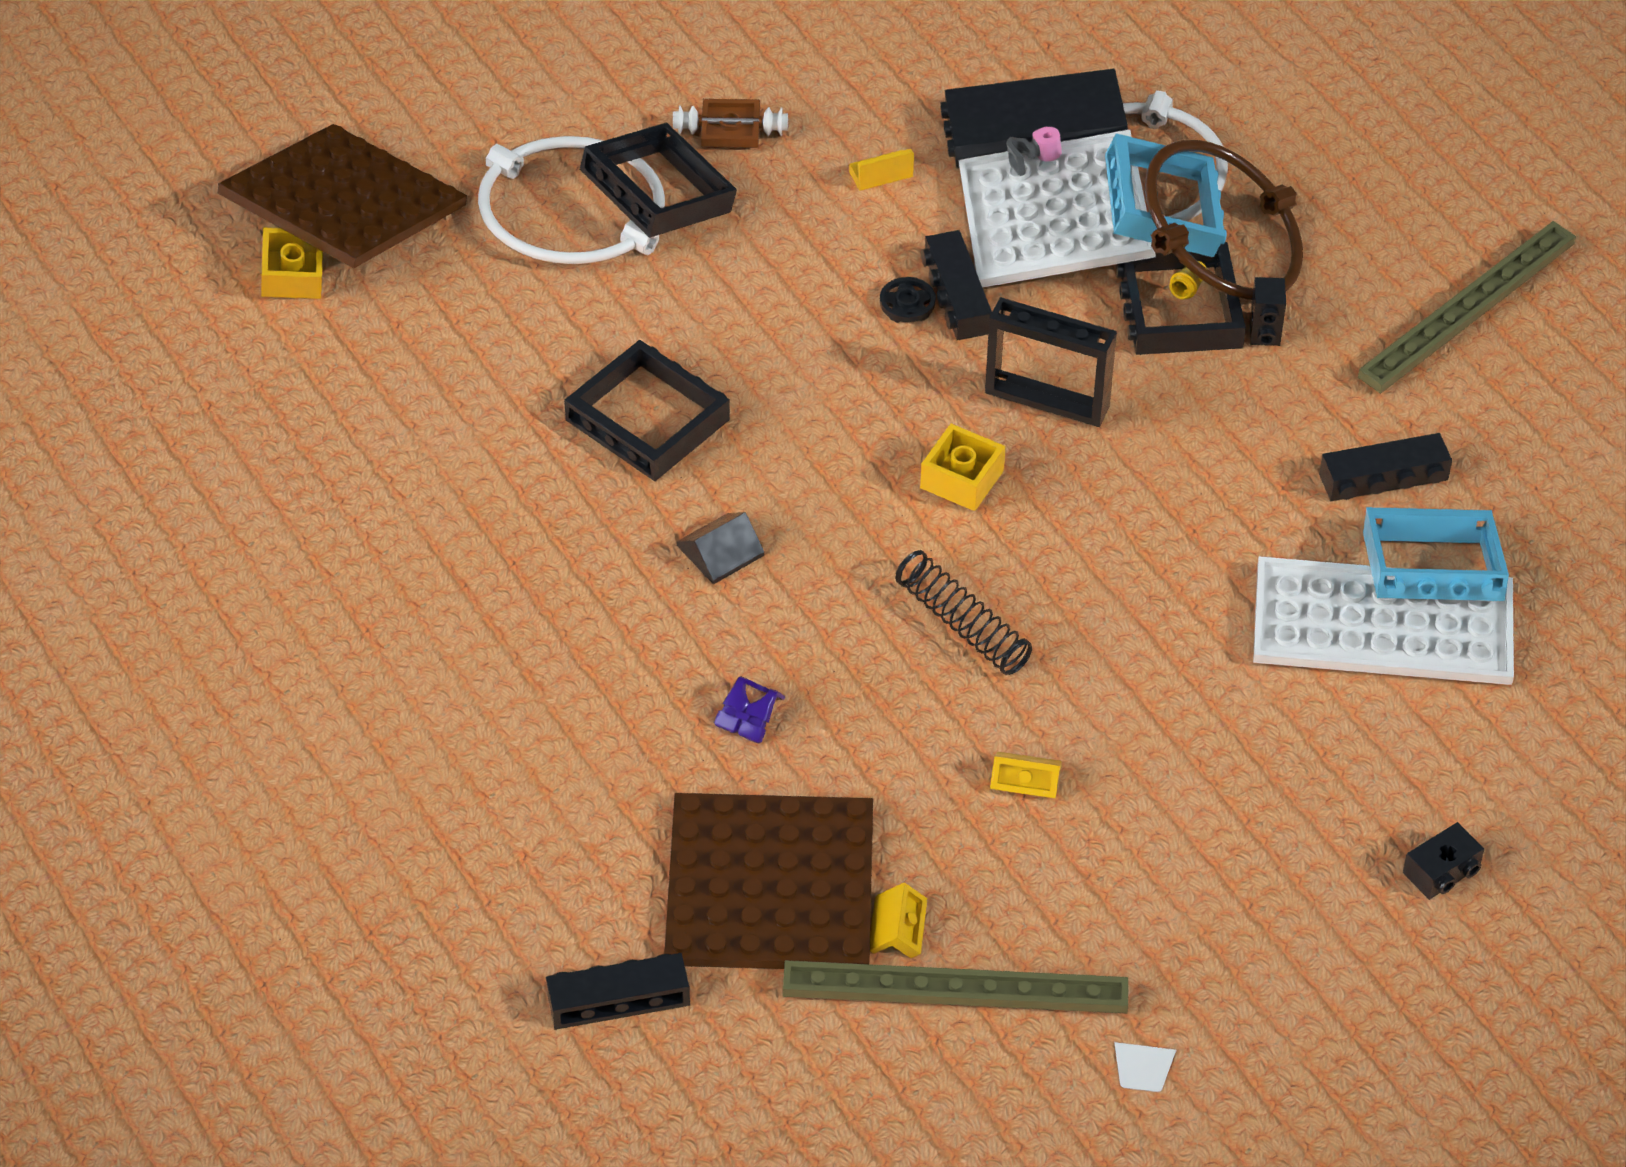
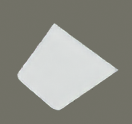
[1114,1042,1176,1092]

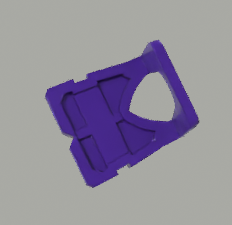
[714,676,785,744]

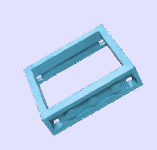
[1105,133,1227,257]
[1363,507,1509,601]

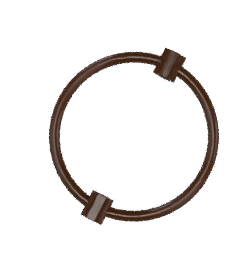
[1145,140,1303,300]

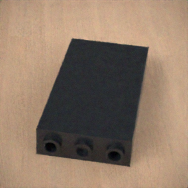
[940,68,1128,168]

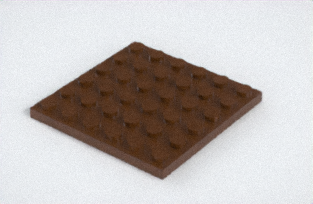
[217,124,467,268]
[664,793,873,969]

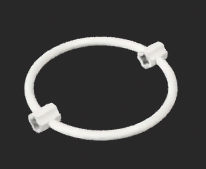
[1123,90,1228,221]
[478,136,665,264]

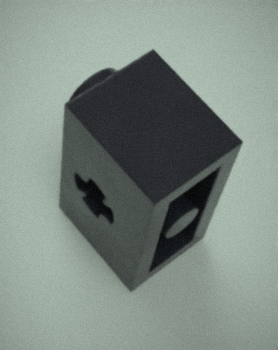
[1249,277,1286,346]
[1403,822,1484,900]

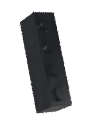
[921,230,992,340]
[1319,433,1452,501]
[546,953,690,1030]

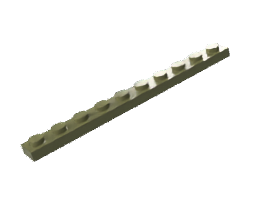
[1358,221,1576,394]
[783,960,1128,1014]

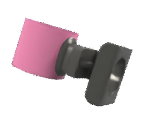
[1006,127,1062,176]

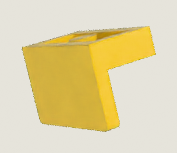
[849,149,914,191]
[990,751,1062,798]
[870,882,928,958]

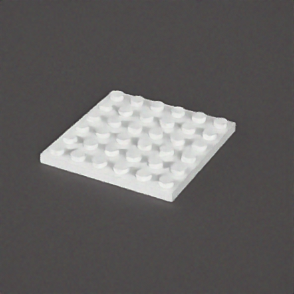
[958,129,1156,288]

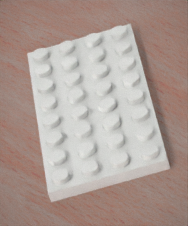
[1253,556,1514,685]

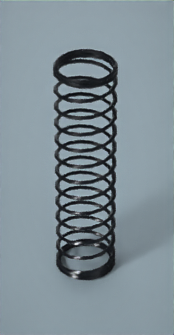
[895,550,1032,675]

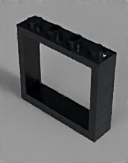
[579,122,737,238]
[1116,242,1246,355]
[985,297,1117,427]
[564,340,730,481]

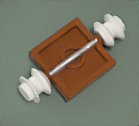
[673,98,788,148]

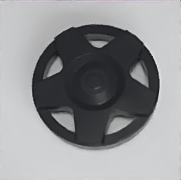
[880,277,936,323]

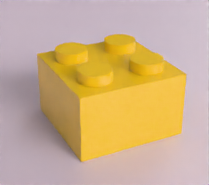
[261,227,323,299]
[920,423,1006,511]

